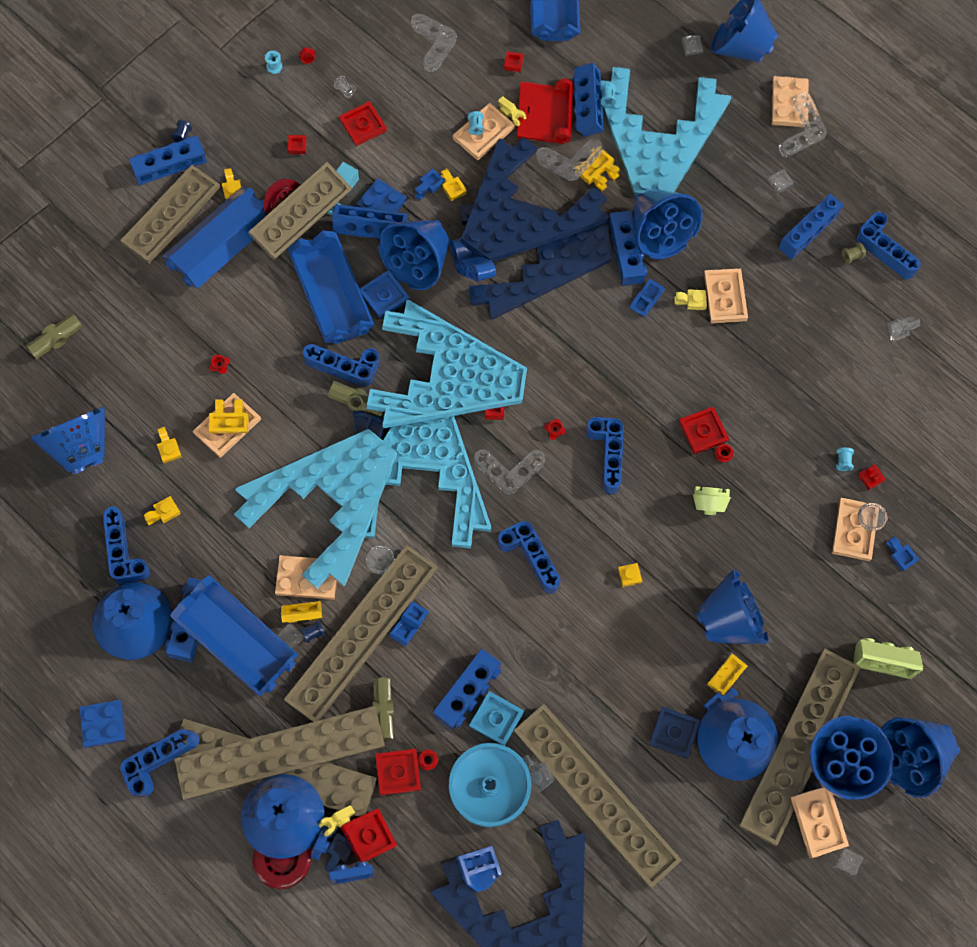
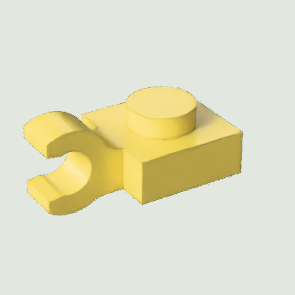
[498,96,526,126]
[674,290,707,310]
[318,805,355,836]

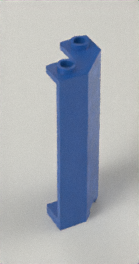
[530,0,580,41]
[163,186,266,288]
[287,230,374,344]
[170,575,298,697]

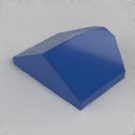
[456,846,501,892]

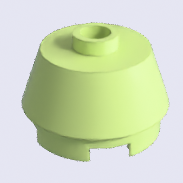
[693,486,731,515]

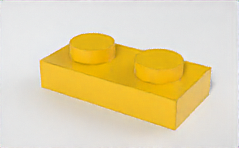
[281,601,322,623]

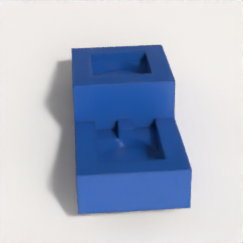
[629,279,665,318]
[389,601,429,647]

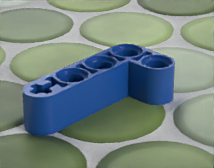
[857,212,921,279]
[450,238,496,282]
[303,344,380,387]
[586,417,623,494]
[103,506,150,584]
[498,521,560,594]
[120,729,199,797]

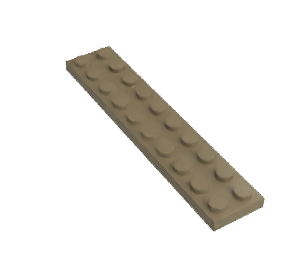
[284,545,438,722]
[739,649,861,846]
[513,704,682,889]
[174,706,385,800]
[175,719,377,817]

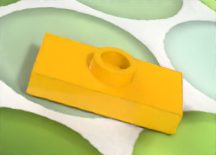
[707,653,747,696]

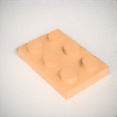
[772,76,808,127]
[453,103,515,160]
[704,269,748,323]
[193,393,261,458]
[831,498,879,562]
[275,556,337,600]
[791,787,849,858]

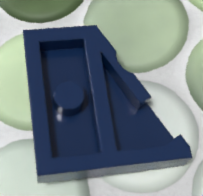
[353,410,386,439]

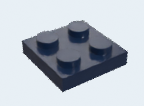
[649,706,700,759]

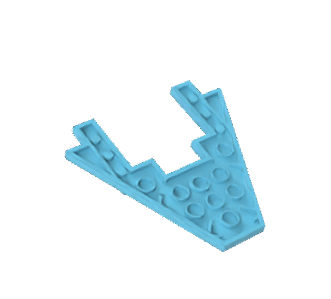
[601,67,731,196]
[365,416,491,548]
[234,429,397,589]

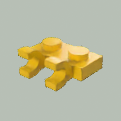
[576,149,620,191]
[209,399,249,434]

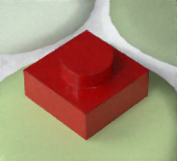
[504,51,524,73]
[288,135,307,154]
[484,407,504,420]

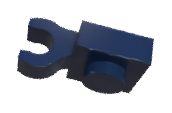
[324,833,352,872]

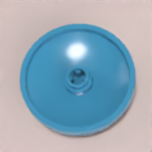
[449,743,531,827]

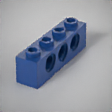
[573,62,604,137]
[129,136,207,186]
[779,194,844,260]
[333,204,408,239]
[608,211,647,286]
[165,577,202,663]
[433,649,502,731]

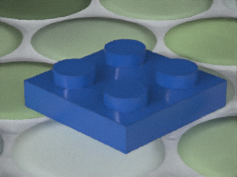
[356,179,407,212]
[360,270,410,319]
[79,700,126,748]
[329,862,374,885]

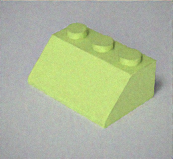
[853,638,923,679]

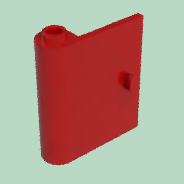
[517,78,573,144]

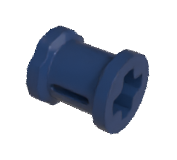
[171,120,193,142]
[300,619,325,643]

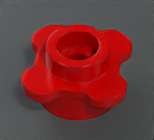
[209,354,230,374]
[544,419,566,440]

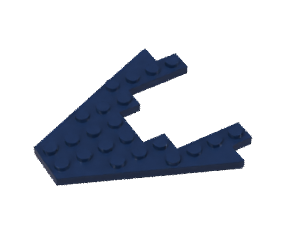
[461,138,610,262]
[460,189,612,320]
[431,820,585,947]

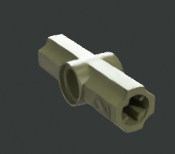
[26,314,82,360]
[328,381,383,418]
[373,677,394,741]

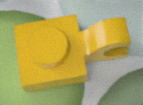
[222,168,241,200]
[441,169,467,201]
[157,427,182,463]
[143,496,181,525]

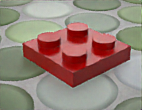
[339,101,387,146]
[678,406,729,454]
[376,749,421,796]
[341,808,397,863]

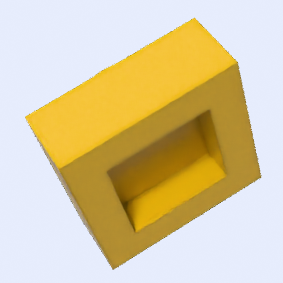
[618,563,642,587]

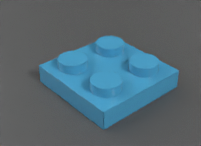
[469,691,524,746]

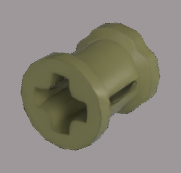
[842,242,866,264]

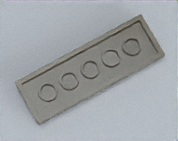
[248,162,353,260]
[120,165,220,264]

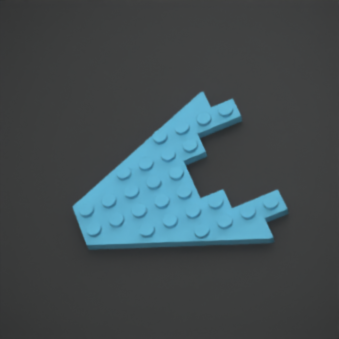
[367,300,527,428]

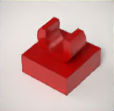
[858,464,886,491]

